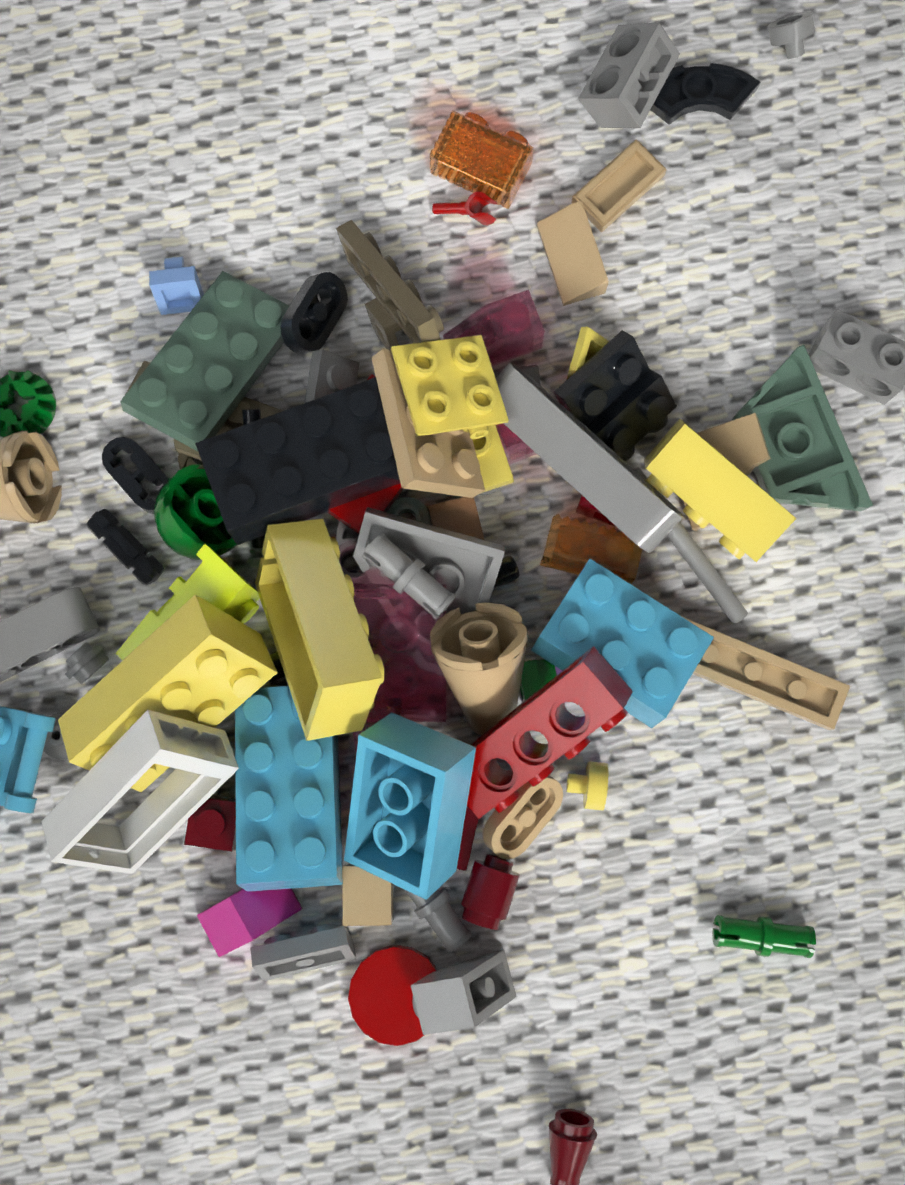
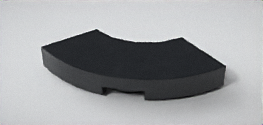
[650,63,761,125]

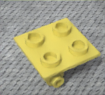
[391,335,509,439]

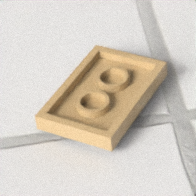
[371,348,485,498]

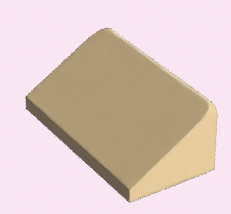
[537,201,608,306]

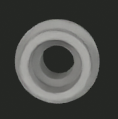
[65,642,109,684]

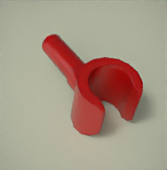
[432,191,497,226]

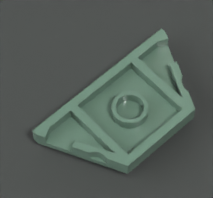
[732,345,873,511]

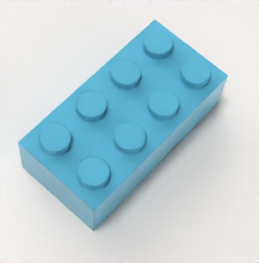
[235,686,343,892]

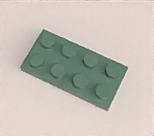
[120,271,289,451]

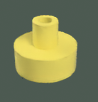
[566,761,609,811]

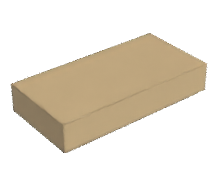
[571,139,667,233]

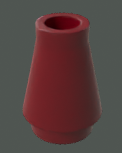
[549,1109,597,1185]

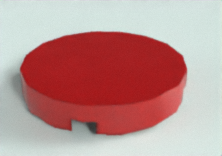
[348,945,437,1046]

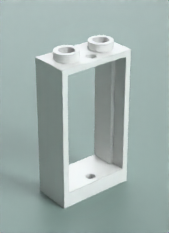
[41,710,239,874]

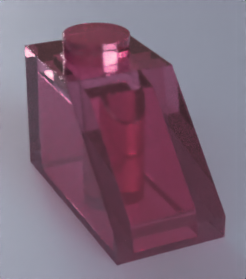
[443,290,545,366]

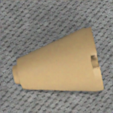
[0,431,62,523]
[430,602,528,735]

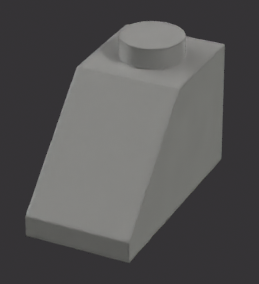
[411,950,517,1035]

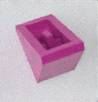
[197,888,303,957]

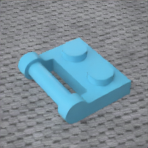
[0,706,56,813]

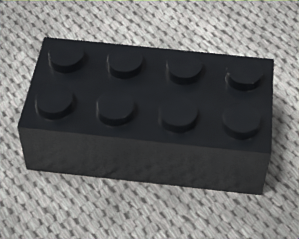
[195,377,400,545]

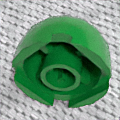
[154,464,237,560]

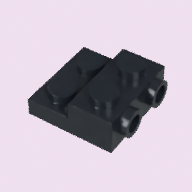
[553,330,677,461]

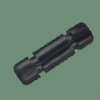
[87,509,164,586]

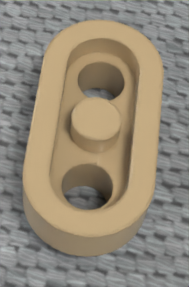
[483,775,563,859]

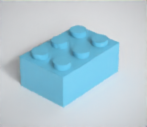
[531,559,714,728]
[344,712,476,900]

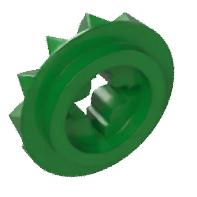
[0,370,56,438]

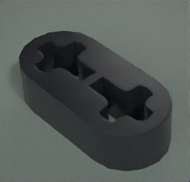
[102,437,169,514]

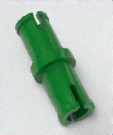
[712,915,816,958]

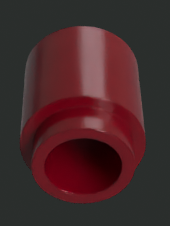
[461,854,520,930]

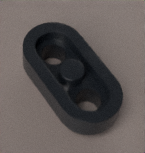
[280,272,348,354]

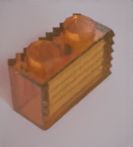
[429,111,534,209]
[540,513,643,584]

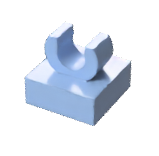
[149,256,204,315]

